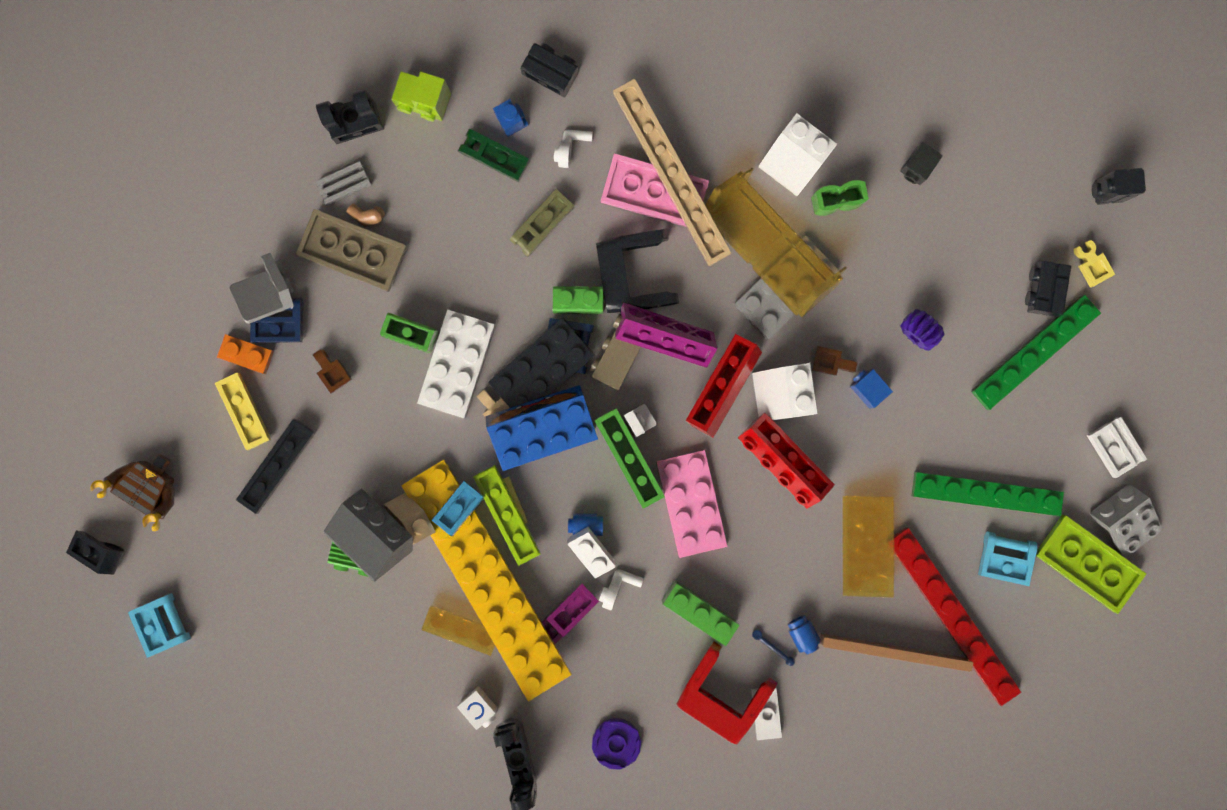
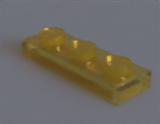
[421,605,495,656]

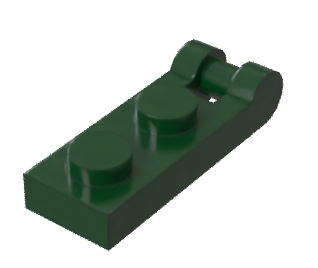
[457,129,530,183]

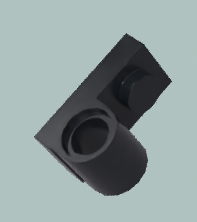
[66,530,125,575]

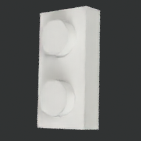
[567,527,616,578]

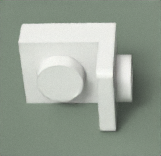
[624,404,656,437]

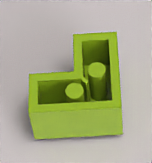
[391,71,451,122]

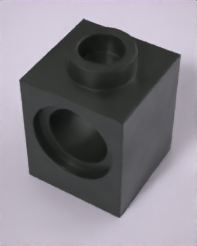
[900,142,943,185]

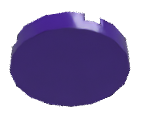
[592,718,641,770]

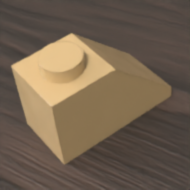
[383,493,436,545]

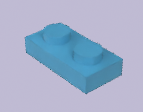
[432,481,484,536]

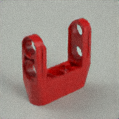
[676,641,778,745]

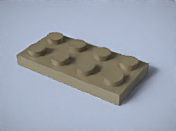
[295,209,407,292]

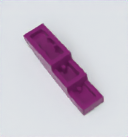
[541,583,599,644]

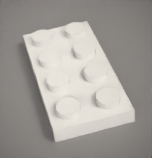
[417,309,495,419]

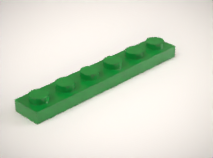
[971,295,1101,410]
[911,472,1064,516]

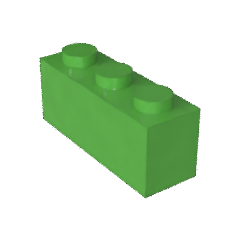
[661,580,740,646]

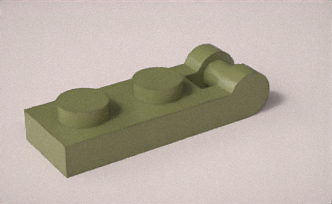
[510,189,574,257]

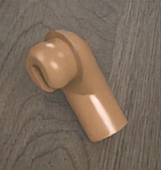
[346,203,385,226]

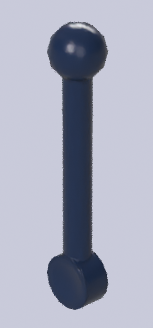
[752,630,795,666]

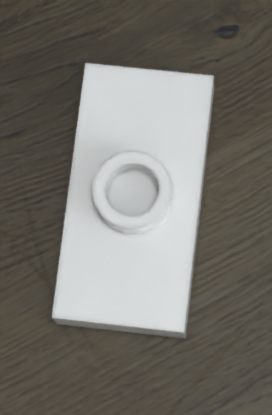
[751,688,782,740]

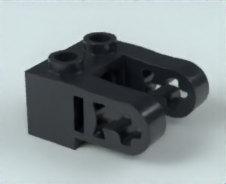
[316,89,384,144]

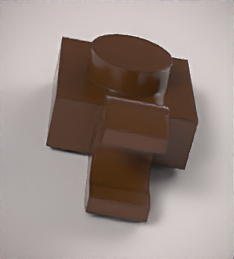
[811,346,858,376]
[312,349,353,394]

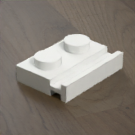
[1087,417,1147,478]

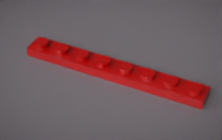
[886,527,1022,706]

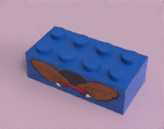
[485,385,598,471]

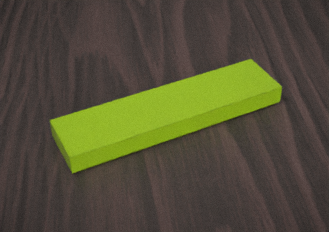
[473,465,541,566]

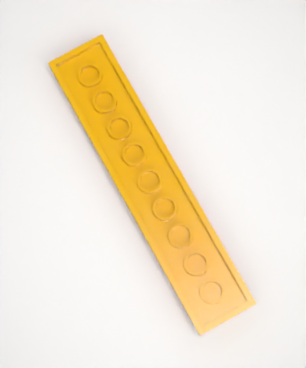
[401,460,572,702]

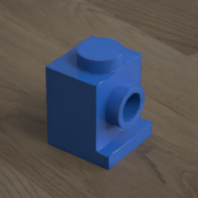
[493,99,529,137]

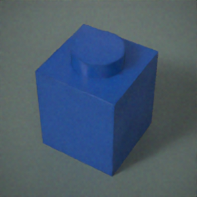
[850,369,893,409]

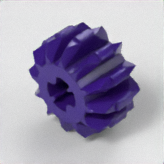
[900,309,945,351]

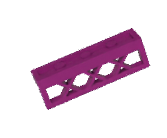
[615,303,718,368]

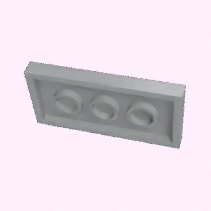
[734,236,839,340]

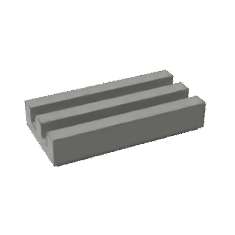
[315,161,372,206]

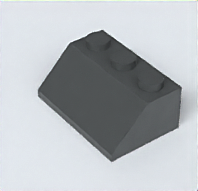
[324,488,413,582]

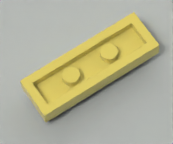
[215,372,271,450]

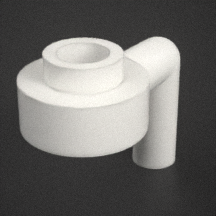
[554,130,593,168]
[599,569,644,610]

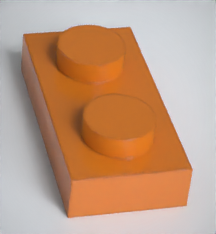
[217,334,274,374]

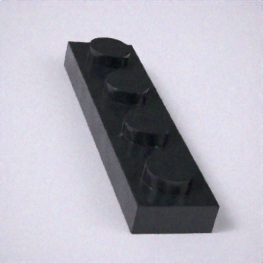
[236,419,315,514]

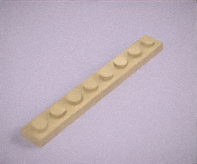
[613,79,731,266]

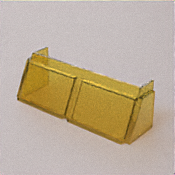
[705,168,847,317]

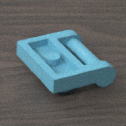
[978,531,1037,586]
[128,593,192,658]

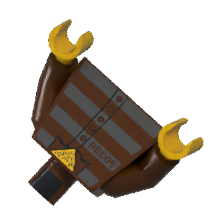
[90,454,175,531]

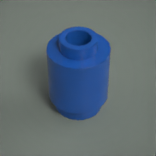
[568,513,603,537]
[787,615,821,655]

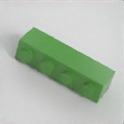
[594,408,665,509]

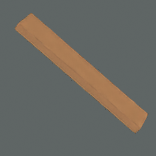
[820,633,973,672]

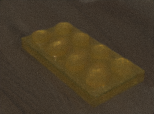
[843,496,894,598]

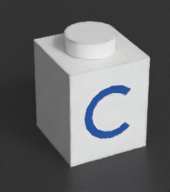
[457,685,498,730]

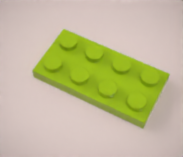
[1036,515,1146,614]

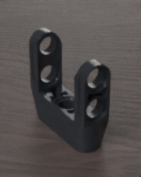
[596,229,679,314]
[493,718,537,810]

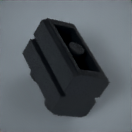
[520,43,579,98]
[1091,168,1146,205]
[1025,261,1071,317]

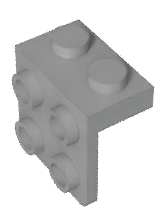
[229,253,294,323]
[1090,484,1162,557]

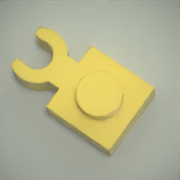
[1074,240,1115,287]

